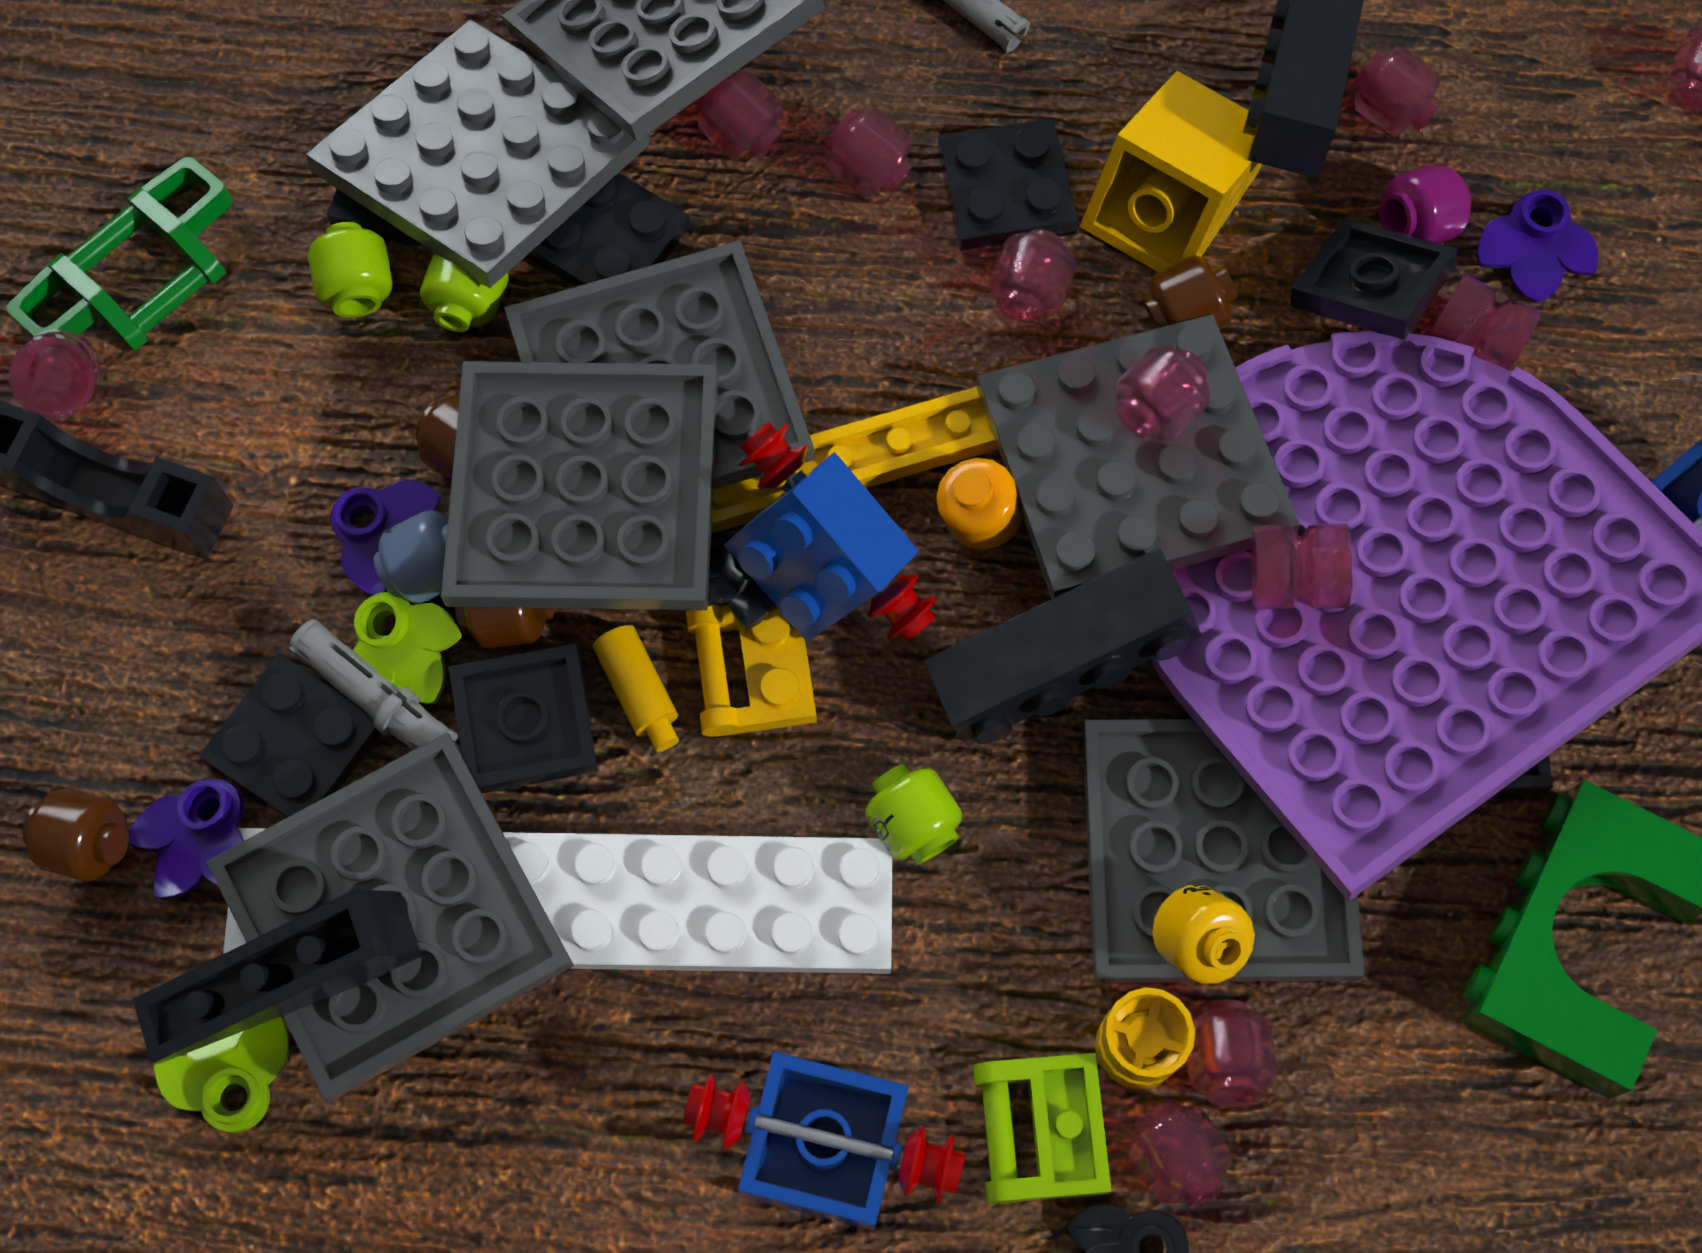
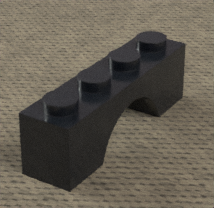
[0,400,234,560]

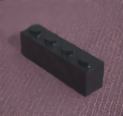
[1242,0,1364,179]
[924,548,1202,746]

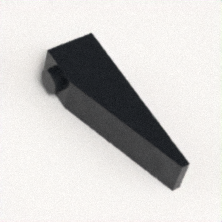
[132,889,422,1064]

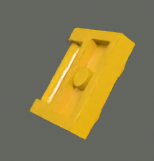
[686,604,817,737]

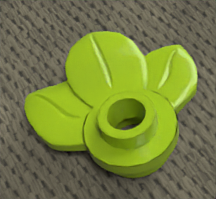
[353,592,462,704]
[154,1016,290,1133]

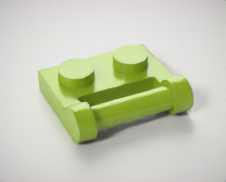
[973,1053,1112,1204]

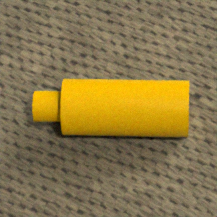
[592,625,679,752]

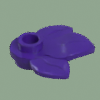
[1476,190,1598,303]
[330,480,441,596]
[128,779,244,900]

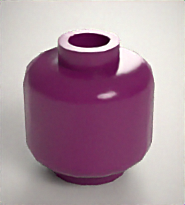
[1379,164,1471,244]

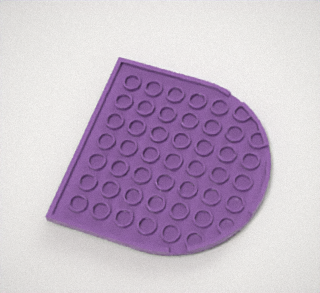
[1150,331,1702,902]

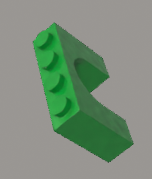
[1462,780,1702,1099]

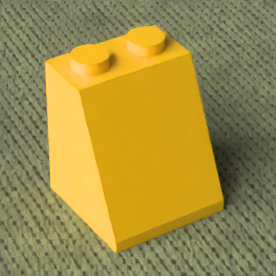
[1079,71,1262,272]

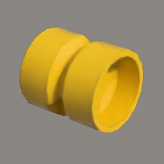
[1095,987,1195,1090]

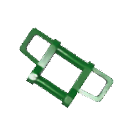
[7,157,233,354]

